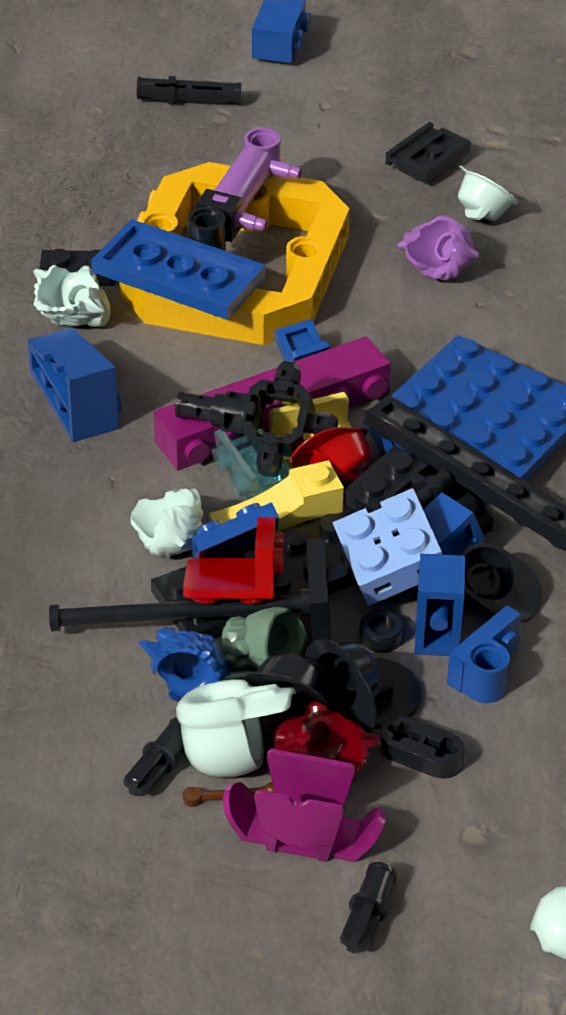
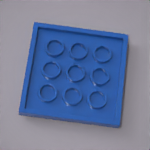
[391,335,566,481]

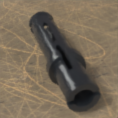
[136,76,242,105]

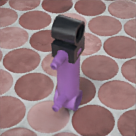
[187,127,302,251]

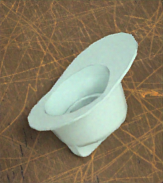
[458,165,518,221]

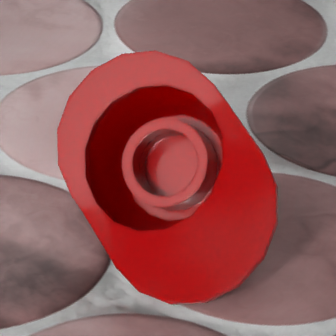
[290,427,373,486]

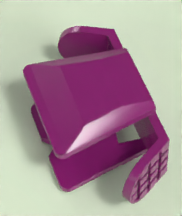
[223,749,386,862]

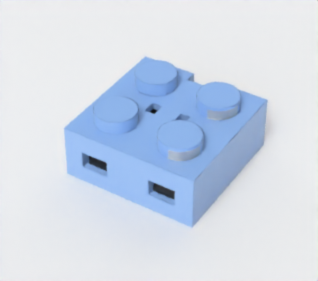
[333,488,443,606]

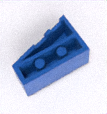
[27,328,122,442]

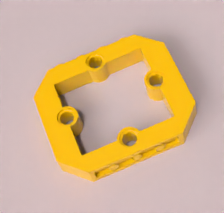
[119,162,349,345]

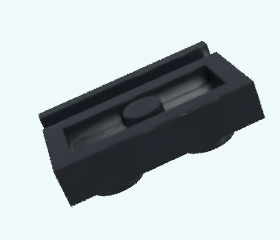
[385,121,471,184]

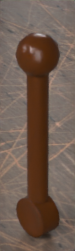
[183,782,274,807]

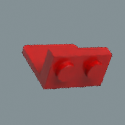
[183,517,284,604]

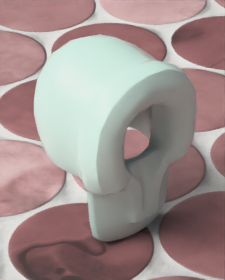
[176,679,296,778]

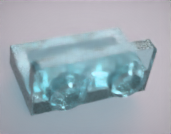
[212,429,290,500]

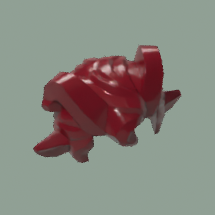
[272,700,381,789]

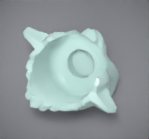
[33,265,111,327]

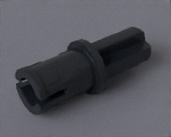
[123,717,184,796]
[340,862,397,953]

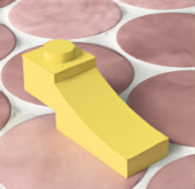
[209,460,344,532]

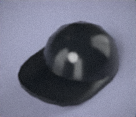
[459,543,541,622]

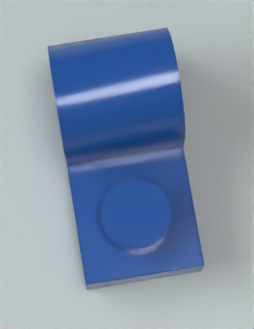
[447,606,521,704]

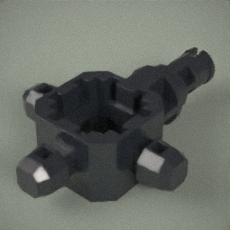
[175,361,338,477]

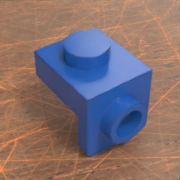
[274,319,331,362]

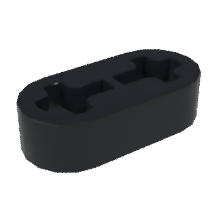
[379,716,465,779]

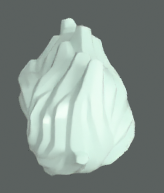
[131,488,204,558]

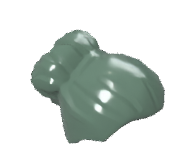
[222,607,307,673]

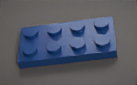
[91,219,266,320]

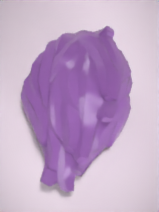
[397,215,479,280]

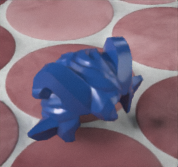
[139,627,231,701]

